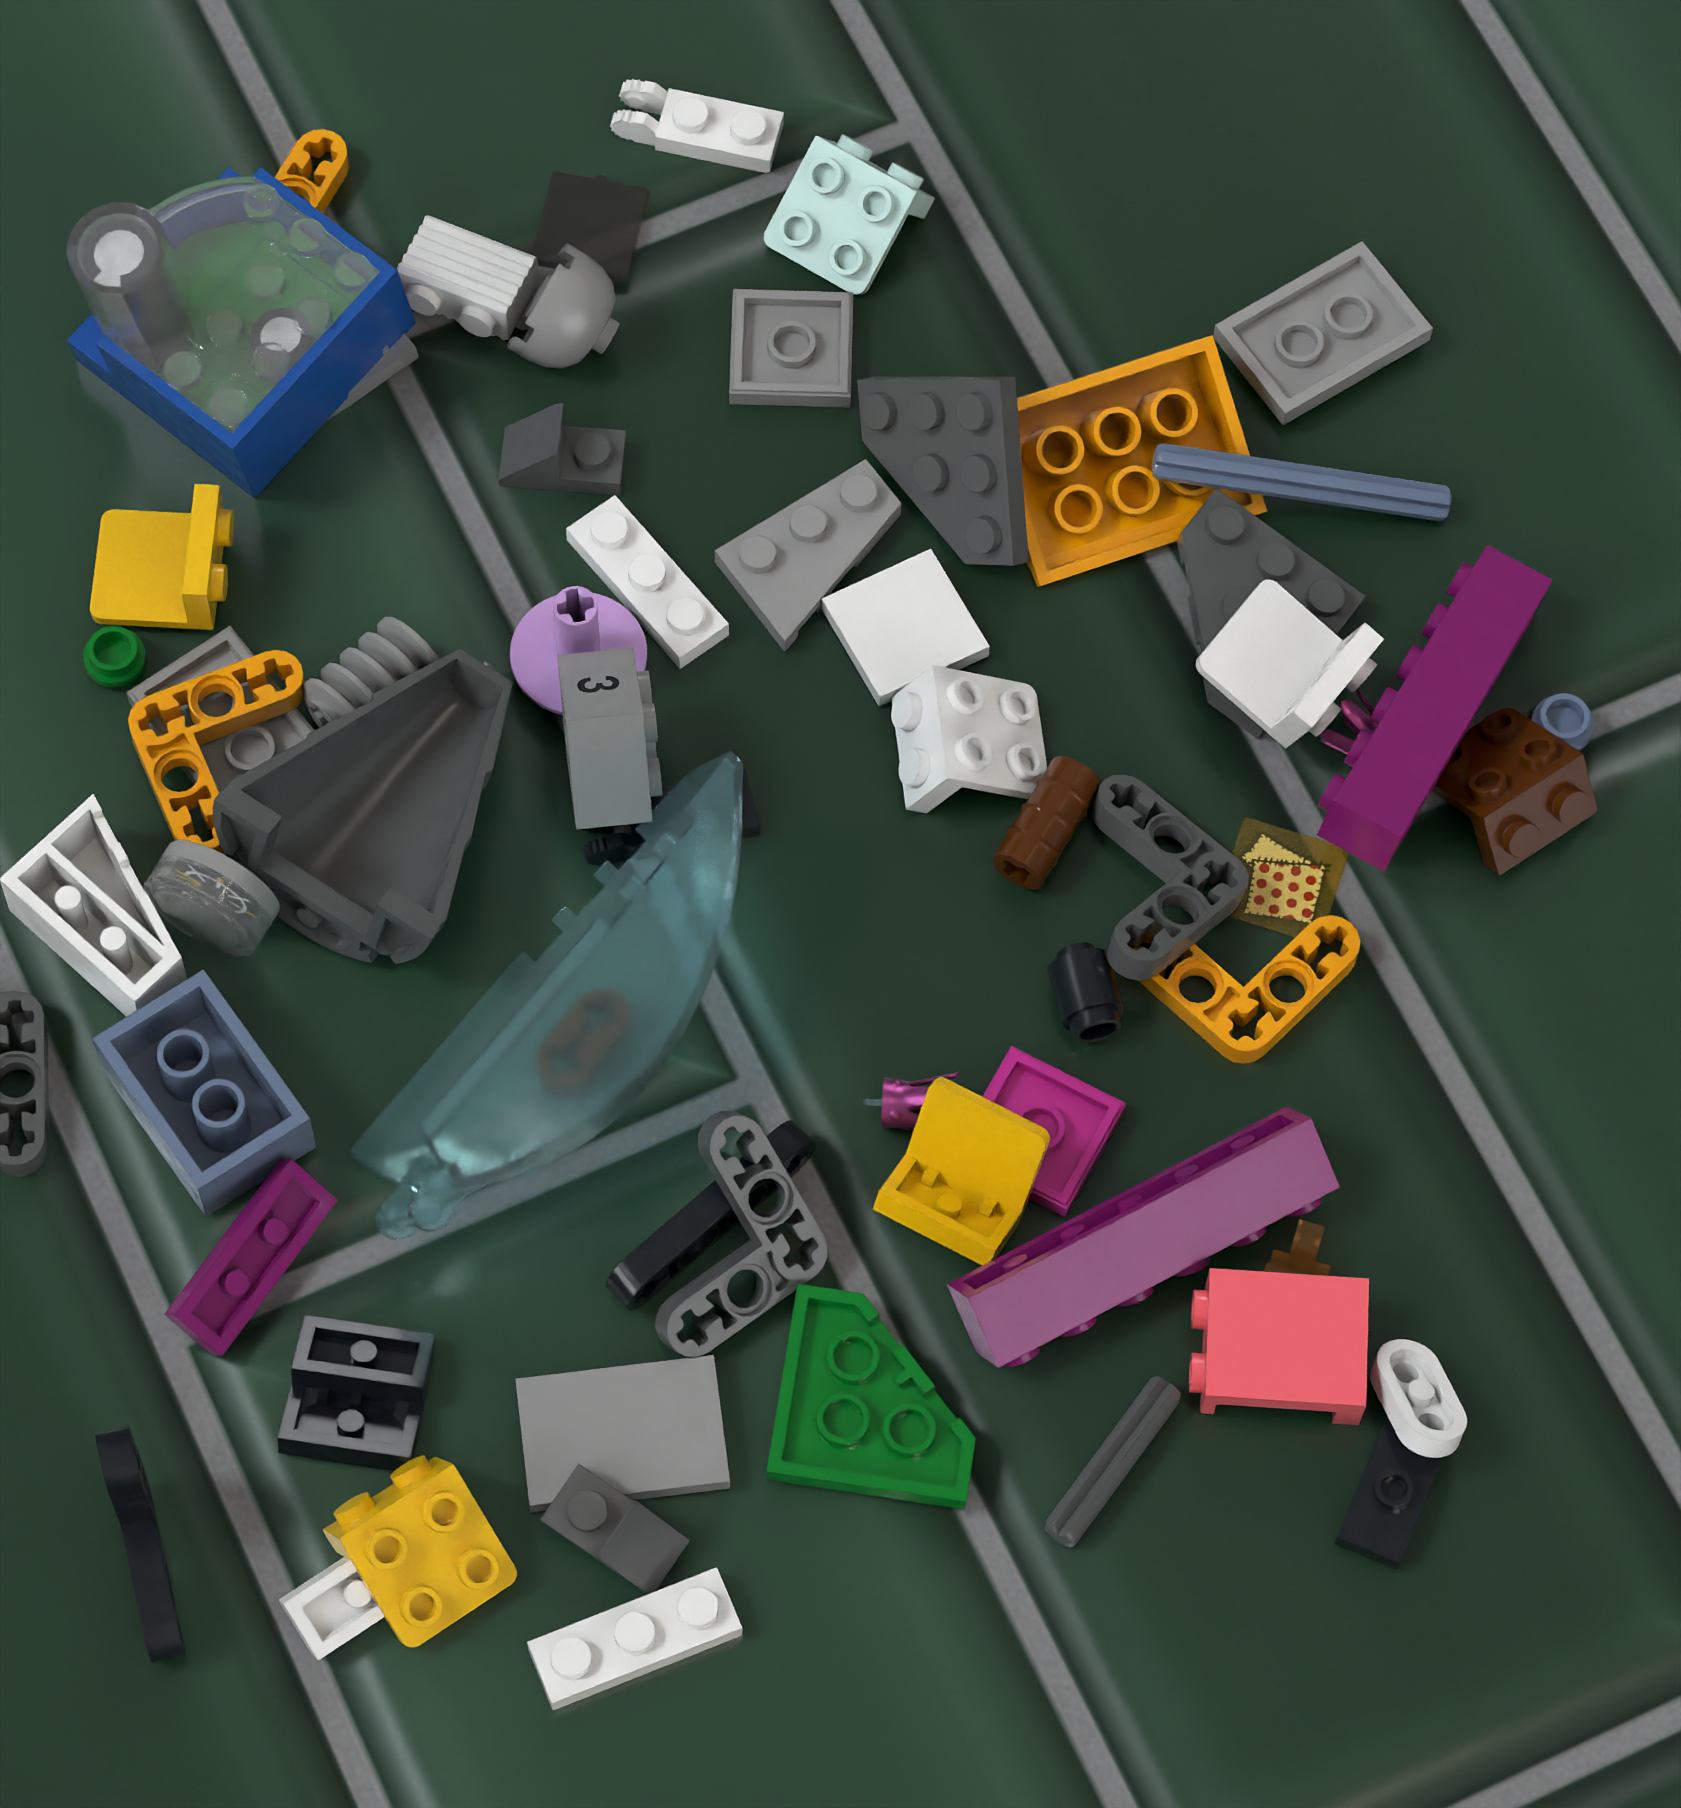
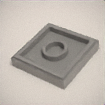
[729,289,853,408]

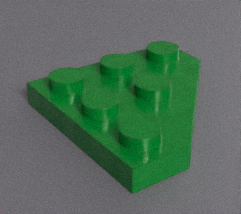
[766,1284,976,1510]

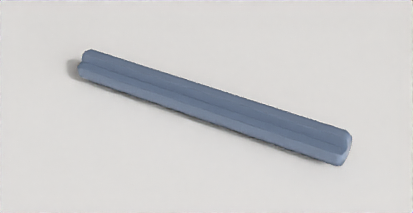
[1152,443,1452,521]

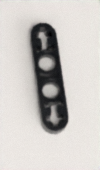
[605,1120,816,1311]

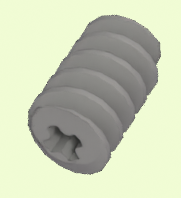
[302,616,439,728]

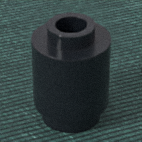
[1047,942,1125,1043]

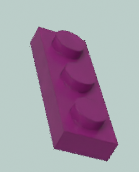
[164,1159,338,1356]

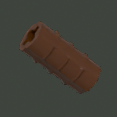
[993,756,1101,890]

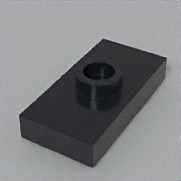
[1335,1420,1443,1570]

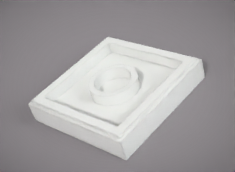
[821,549,990,707]

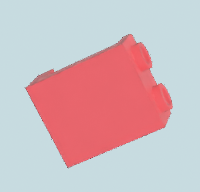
[1189,1268,1369,1425]

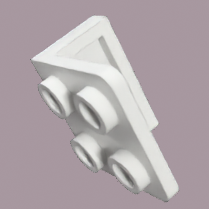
[1196,580,1384,749]
[891,665,1047,813]

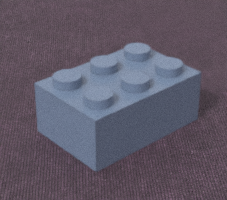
[92,969,316,1217]

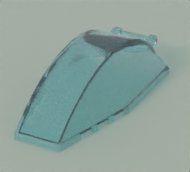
[350,751,743,1240]

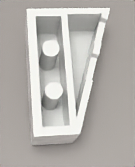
[0,794,187,1017]

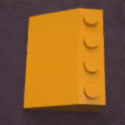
[1017,335,1267,587]

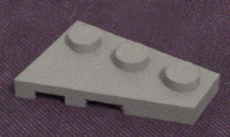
[715,459,901,652]

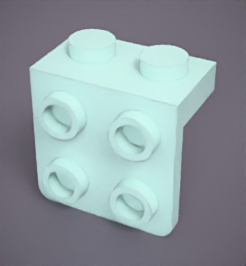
[764,134,935,295]

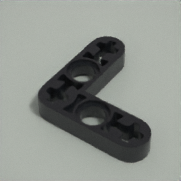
[95,1426,185,1663]

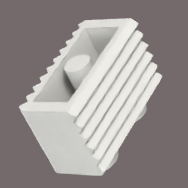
[397,215,539,341]

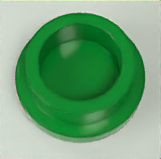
[83,626,147,687]

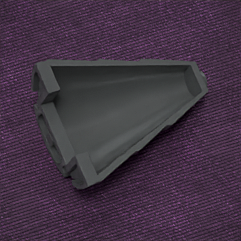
[213,649,512,964]

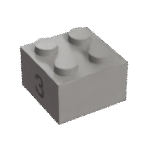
[557,647,662,830]

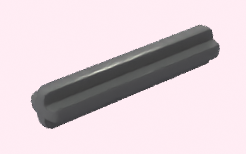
[1045,1376,1181,1548]

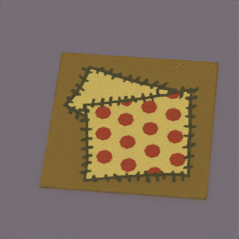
[1228,817,1349,941]

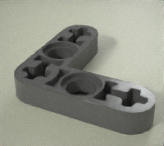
[1091,774,1249,981]
[0,991,49,1177]
[655,1111,828,1357]

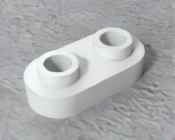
[1370,1339,1467,1458]

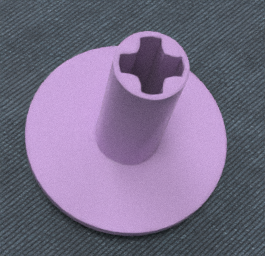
[510,586,647,715]

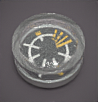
[143,840,280,956]

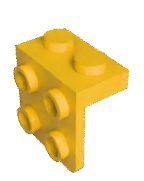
[90,484,234,630]
[873,1077,1050,1266]
[323,1455,517,1648]

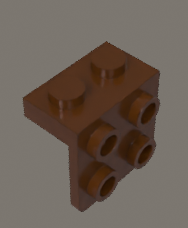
[1432,708,1598,876]

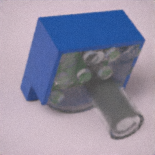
[66,167,416,499]

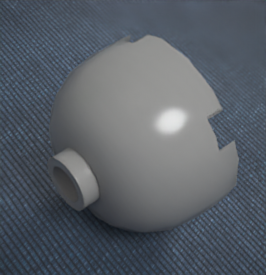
[507,243,620,369]

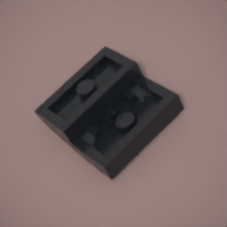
[278,1315,436,1471]

